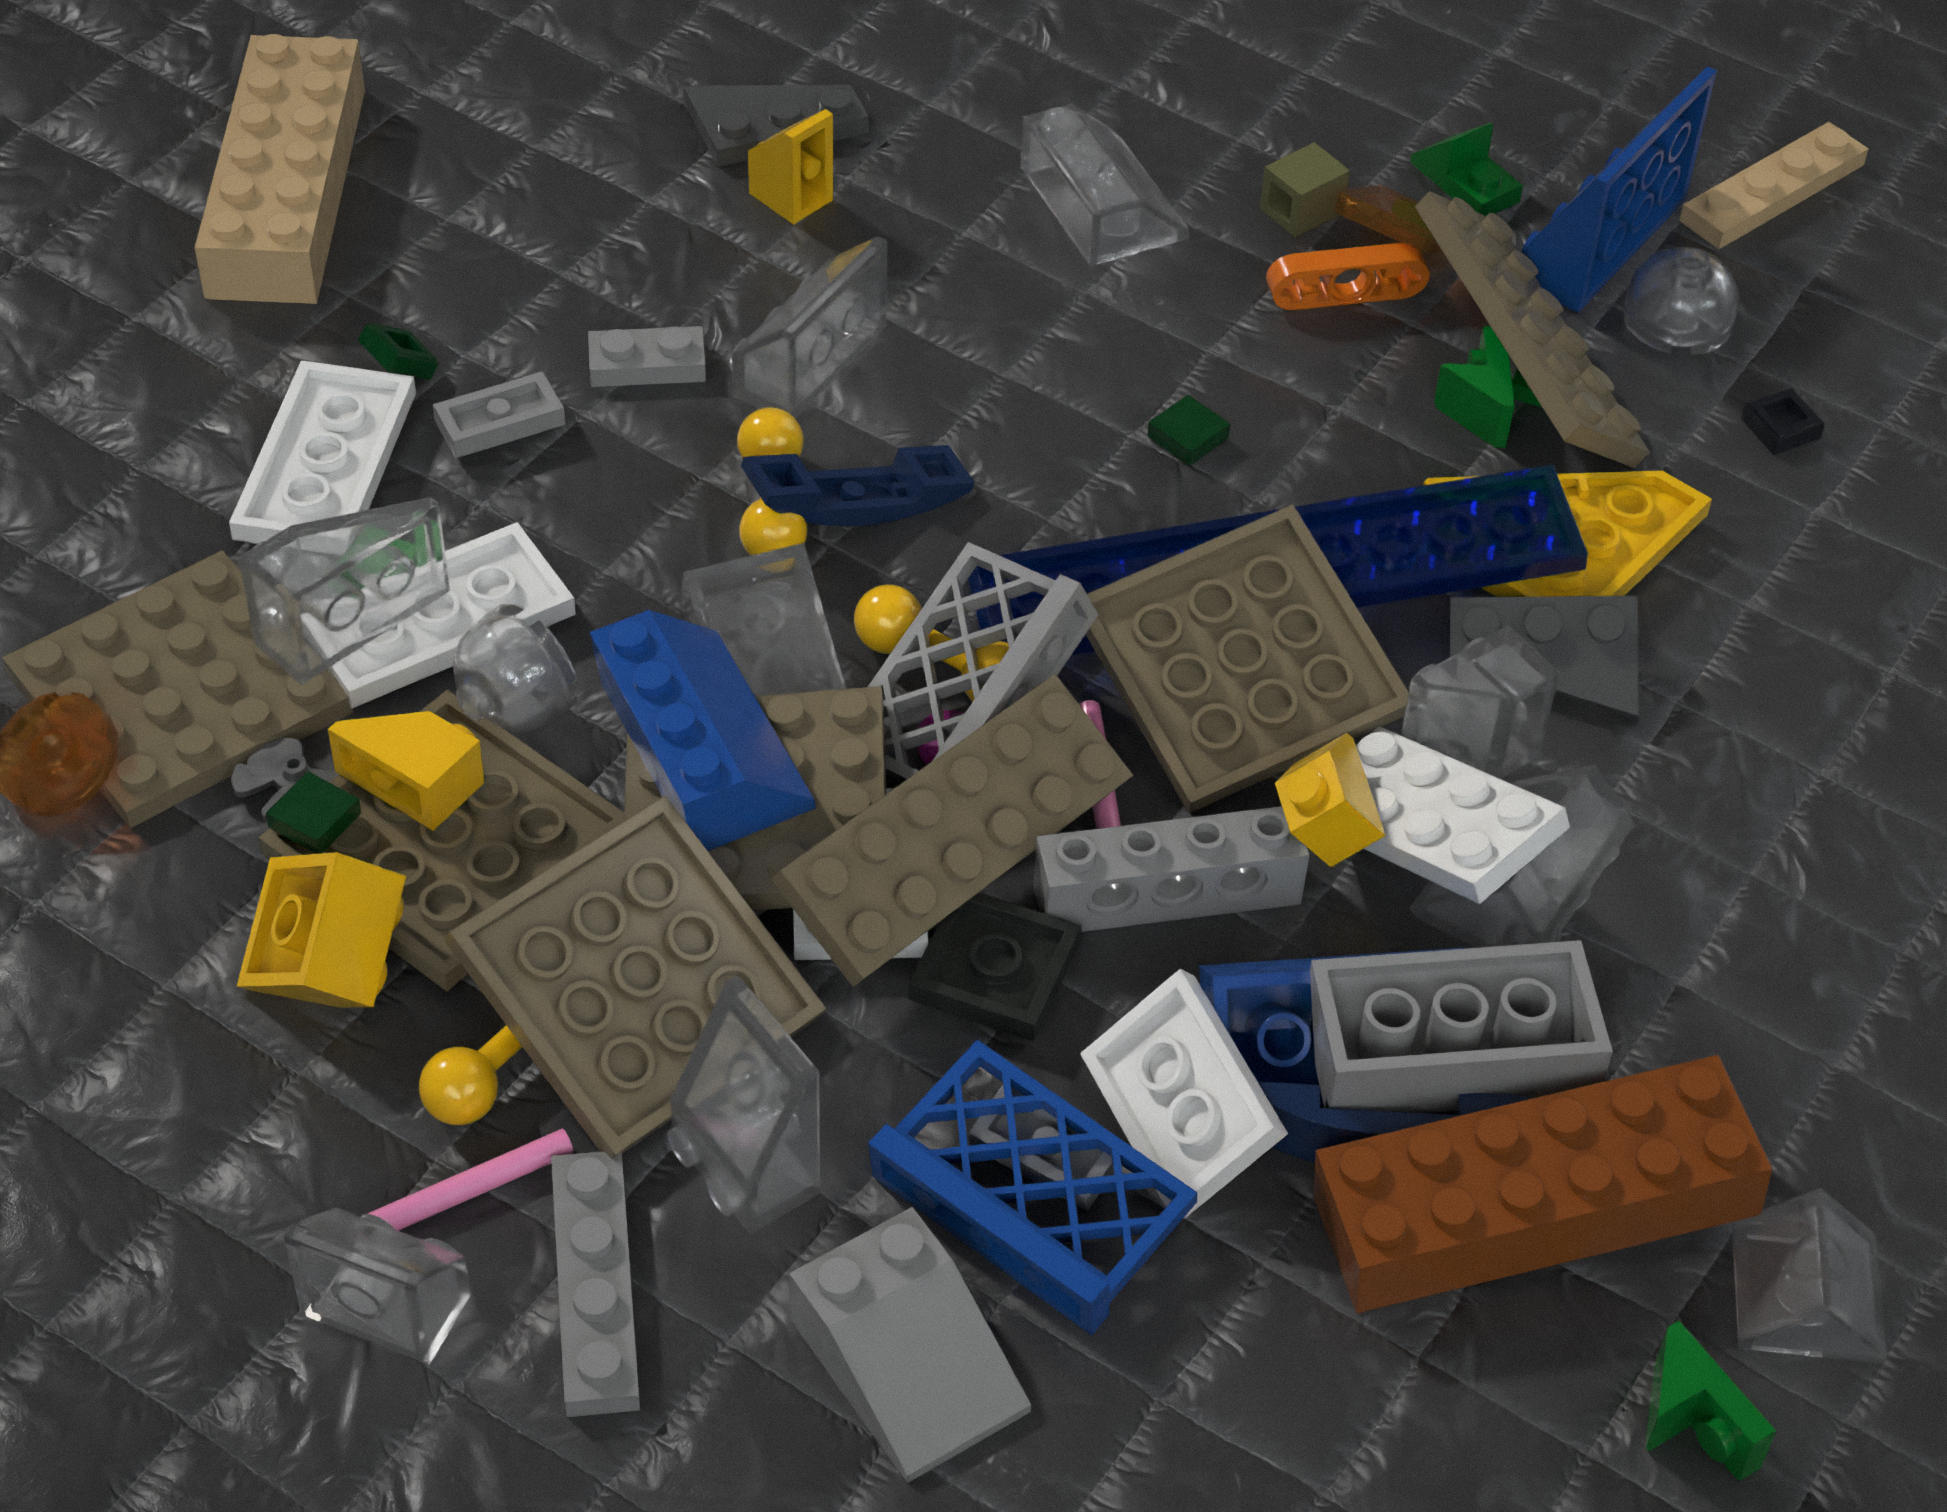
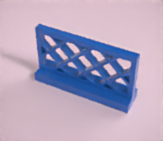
[868,1040,1198,1336]

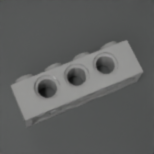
[1033,806,1309,932]

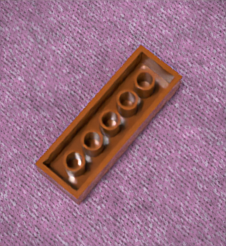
[1313,1055,1772,1314]

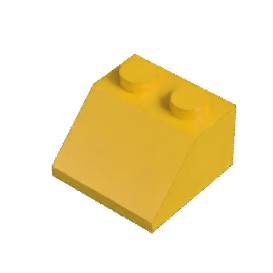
[237,852,406,1008]

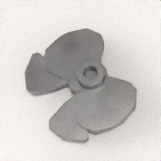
[231,737,339,822]

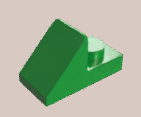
[1410,122,1523,216]
[1434,326,1514,448]
[1645,1321,1776,1481]

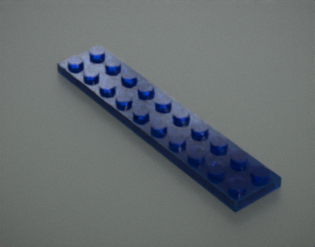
[966,464,1588,655]

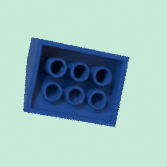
[1522,66,1717,313]

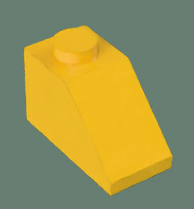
[748,109,833,225]
[328,711,485,831]
[1275,733,1386,867]

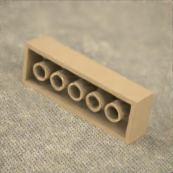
[195,34,365,304]

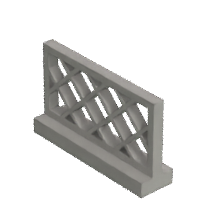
[868,542,1098,782]

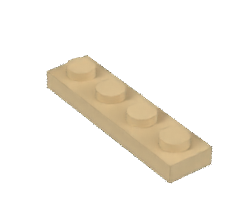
[1679,122,1869,249]

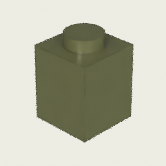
[1260,142,1350,238]

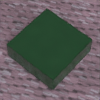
[358,323,439,380]
[1147,395,1231,466]
[266,771,362,854]

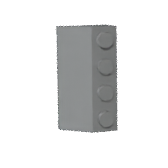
[1310,940,1613,1113]

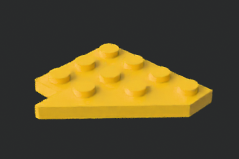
[1420,471,1712,597]

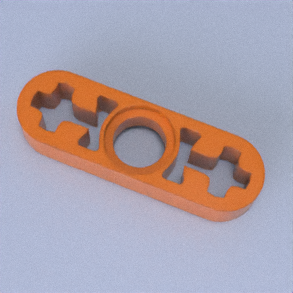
[1266,243,1430,310]

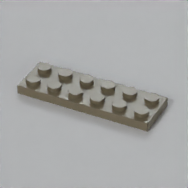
[1415,191,1650,468]
[771,674,1133,987]

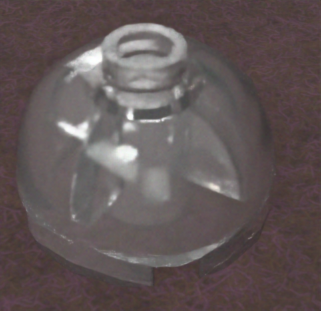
[1624,247,1739,355]
[453,604,578,734]

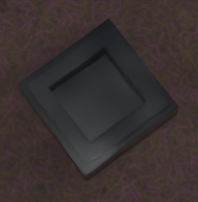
[1741,388,1825,455]

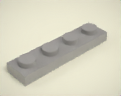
[551,1151,640,1417]

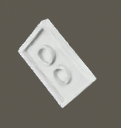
[1080,969,1288,1219]

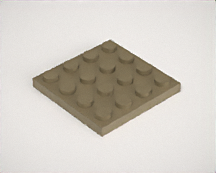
[1086,504,1415,814]
[2,550,354,829]
[624,686,886,911]
[258,690,624,991]
[445,795,826,1159]

